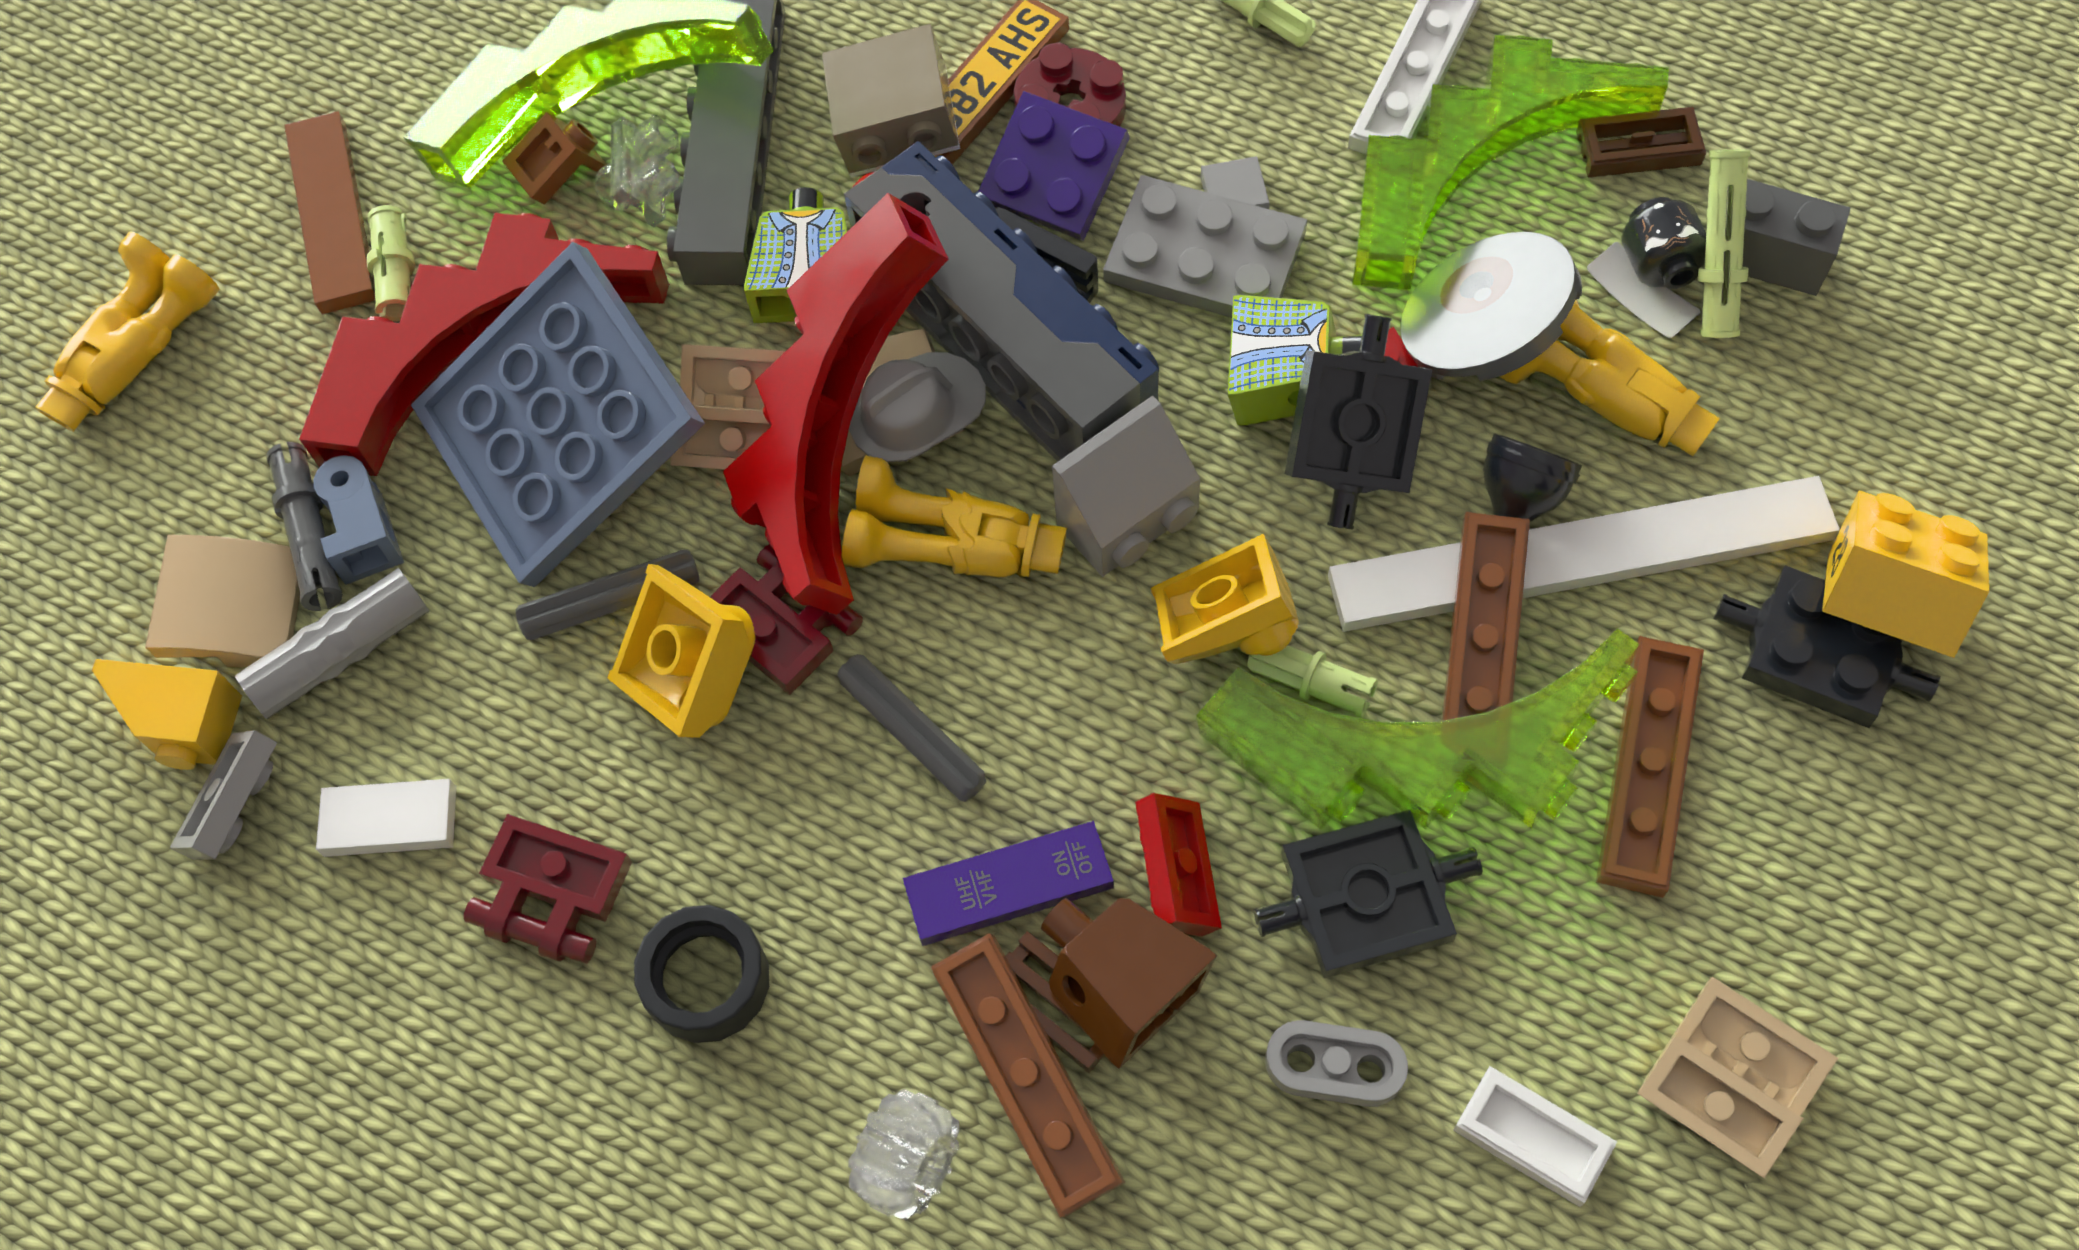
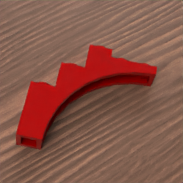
[723,193,949,615]
[299,212,670,476]

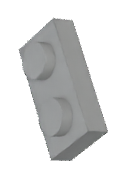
[170,730,277,860]

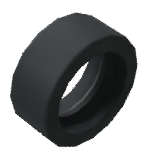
[634,905,770,1043]

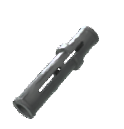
[266,442,343,611]

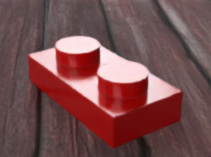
[1135,793,1222,937]

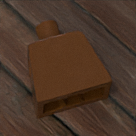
[1041,898,1217,1069]

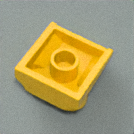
[1151,533,1299,664]
[607,564,755,738]

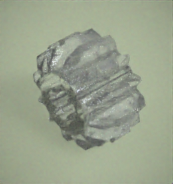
[848,1089,959,1220]

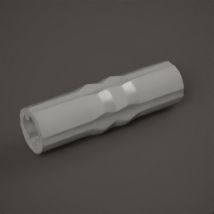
[235,568,430,719]

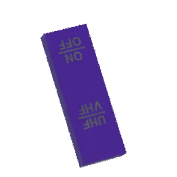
[903,821,1114,946]

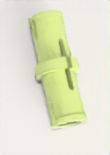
[367,205,415,321]

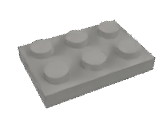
[1103,175,1307,318]

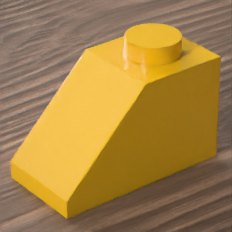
[92,659,242,770]

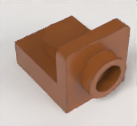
[502,112,607,205]

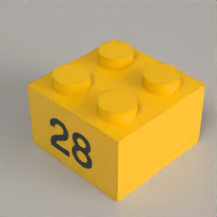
[1822,490,1989,658]

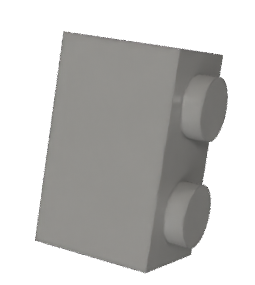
[1052,395,1200,577]

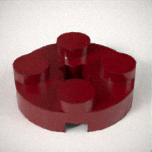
[1014,42,1126,127]

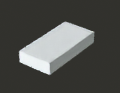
[316,779,456,857]
[1453,1066,1617,1207]

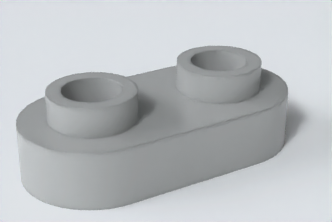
[1265,1020,1408,1107]

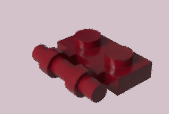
[710,544,863,695]
[463,814,632,964]

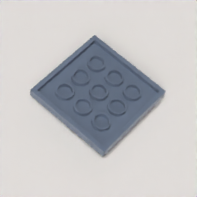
[411,242,705,587]

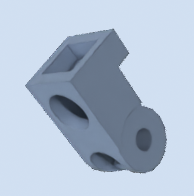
[313,455,404,585]

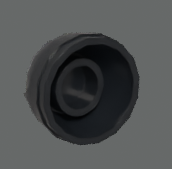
[1483,433,1582,522]

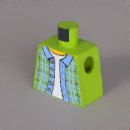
[744,187,848,323]
[1228,295,1362,426]

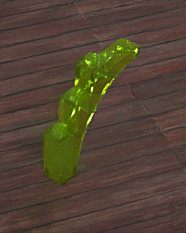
[404,0,774,188]
[1352,34,1669,290]
[1196,628,1640,830]

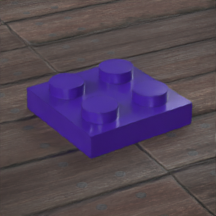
[978,91,1130,242]

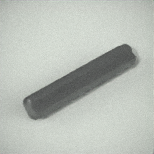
[515,549,699,640]
[837,654,986,802]

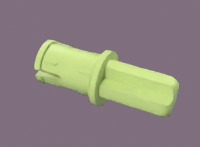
[1221,0,1316,47]
[1247,645,1378,718]

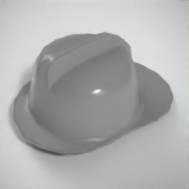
[849,352,986,462]

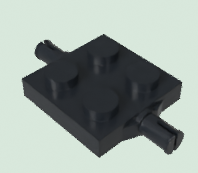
[1284,314,1432,529]
[1713,565,1941,728]
[1253,809,1483,978]

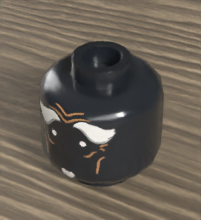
[1621,197,1706,289]

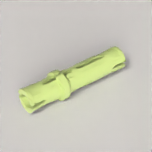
[1698,149,1750,338]

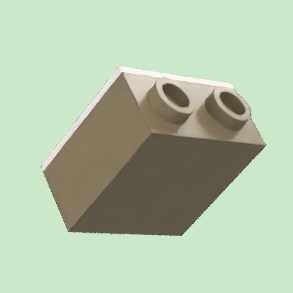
[822,24,960,178]

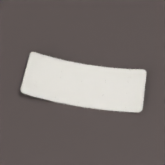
[1587,242,1700,338]

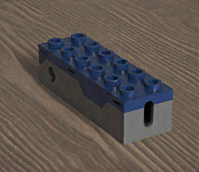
[844,141,1159,462]

